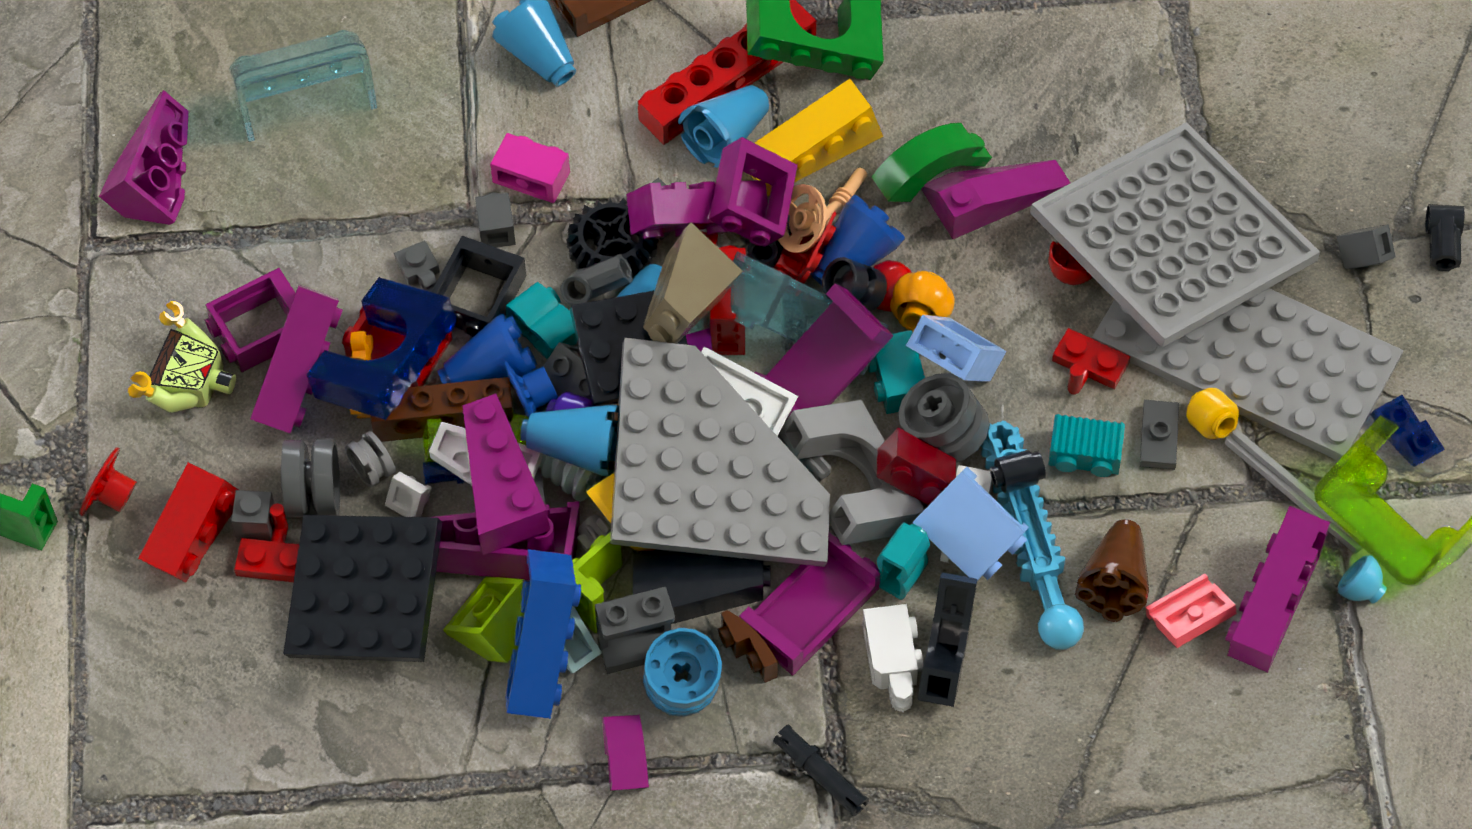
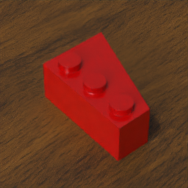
[138,462,239,583]

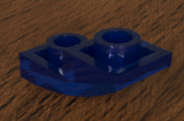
[1370,395,1445,467]

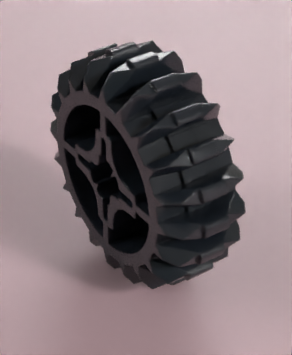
[566,197,659,274]

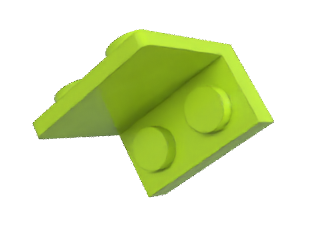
[572,532,622,634]

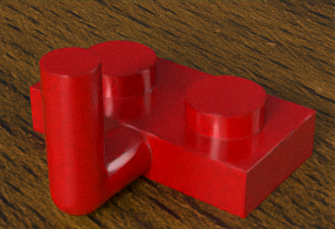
[1052,328,1131,395]
[234,503,299,583]

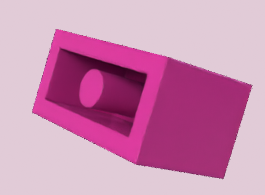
[490,133,570,203]

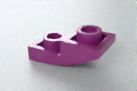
[602,714,649,791]

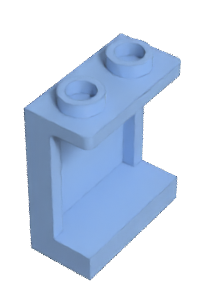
[912,467,1029,581]

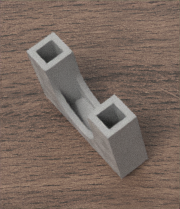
[780,400,924,545]

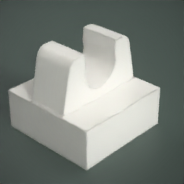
[385,472,432,517]

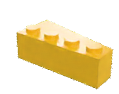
[750,79,883,196]

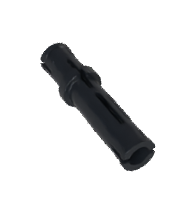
[773,724,869,817]

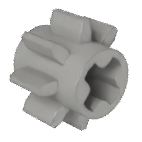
[576,515,611,555]

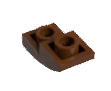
[717,610,778,683]

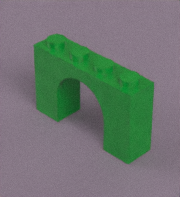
[746,0,884,80]

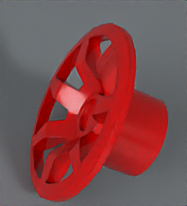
[79,447,137,516]

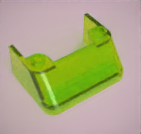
[1314,415,1472,586]

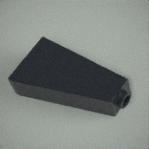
[632,551,771,624]

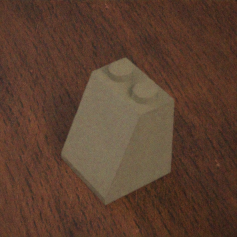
[643,223,743,344]

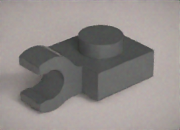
[394,240,440,299]

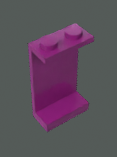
[754,284,894,421]

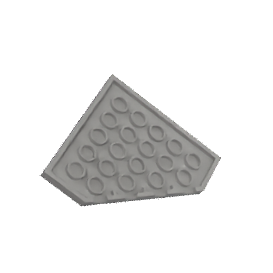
[610,338,830,567]

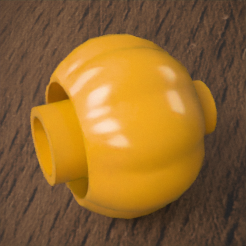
[890,271,955,332]

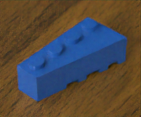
[505,549,581,719]

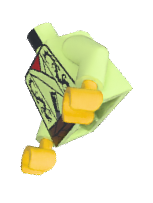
[128,301,236,413]

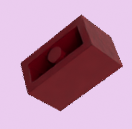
[876,427,956,505]

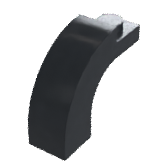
[918,572,978,707]

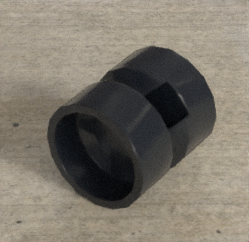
[822,257,887,311]

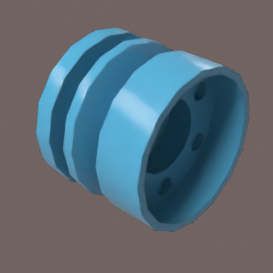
[643,628,722,717]

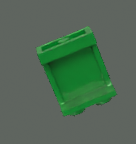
[0,483,58,551]

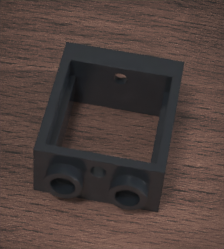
[427,236,527,337]

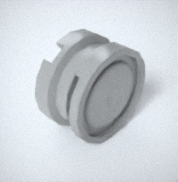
[345,431,396,488]

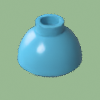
[1338,555,1387,604]

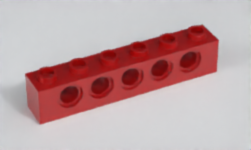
[637,0,817,145]

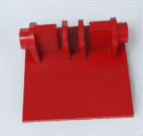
[773,211,837,293]

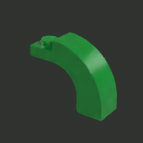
[871,123,992,202]

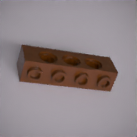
[369,377,515,442]

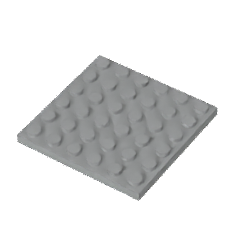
[1030,122,1320,348]

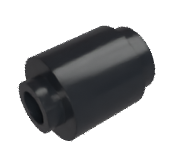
[990,450,1046,493]

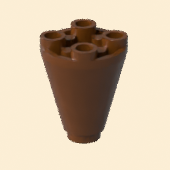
[1075,519,1149,622]

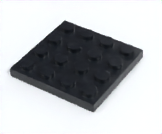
[283,515,443,662]

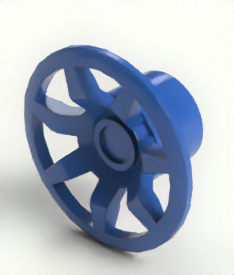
[504,361,558,418]

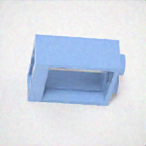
[906,315,1006,382]

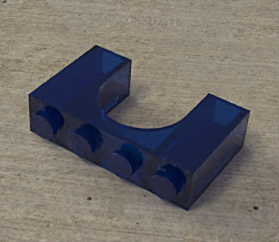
[307,277,456,420]

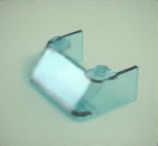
[229,30,378,142]
[730,252,888,376]

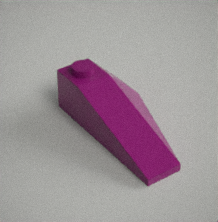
[99,90,189,225]
[921,160,1071,239]

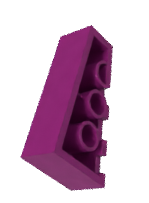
[626,180,768,240]
[250,284,343,433]
[463,394,550,555]
[436,501,580,580]
[1225,506,1330,672]

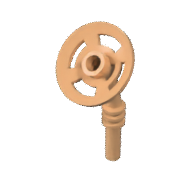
[778,168,867,253]

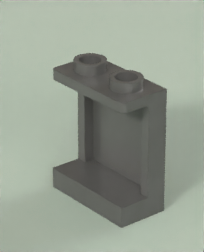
[595,587,675,674]

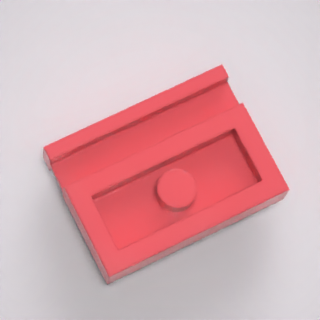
[1146,574,1237,648]

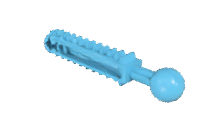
[981,421,1084,650]

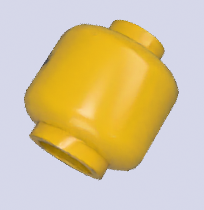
[1186,388,1239,440]

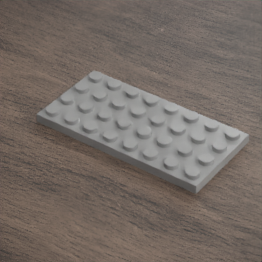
[1092,288,1404,463]

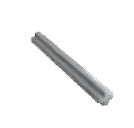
[1225,430,1368,553]

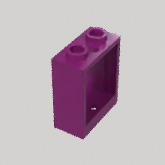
[708,137,798,247]
[204,268,295,373]

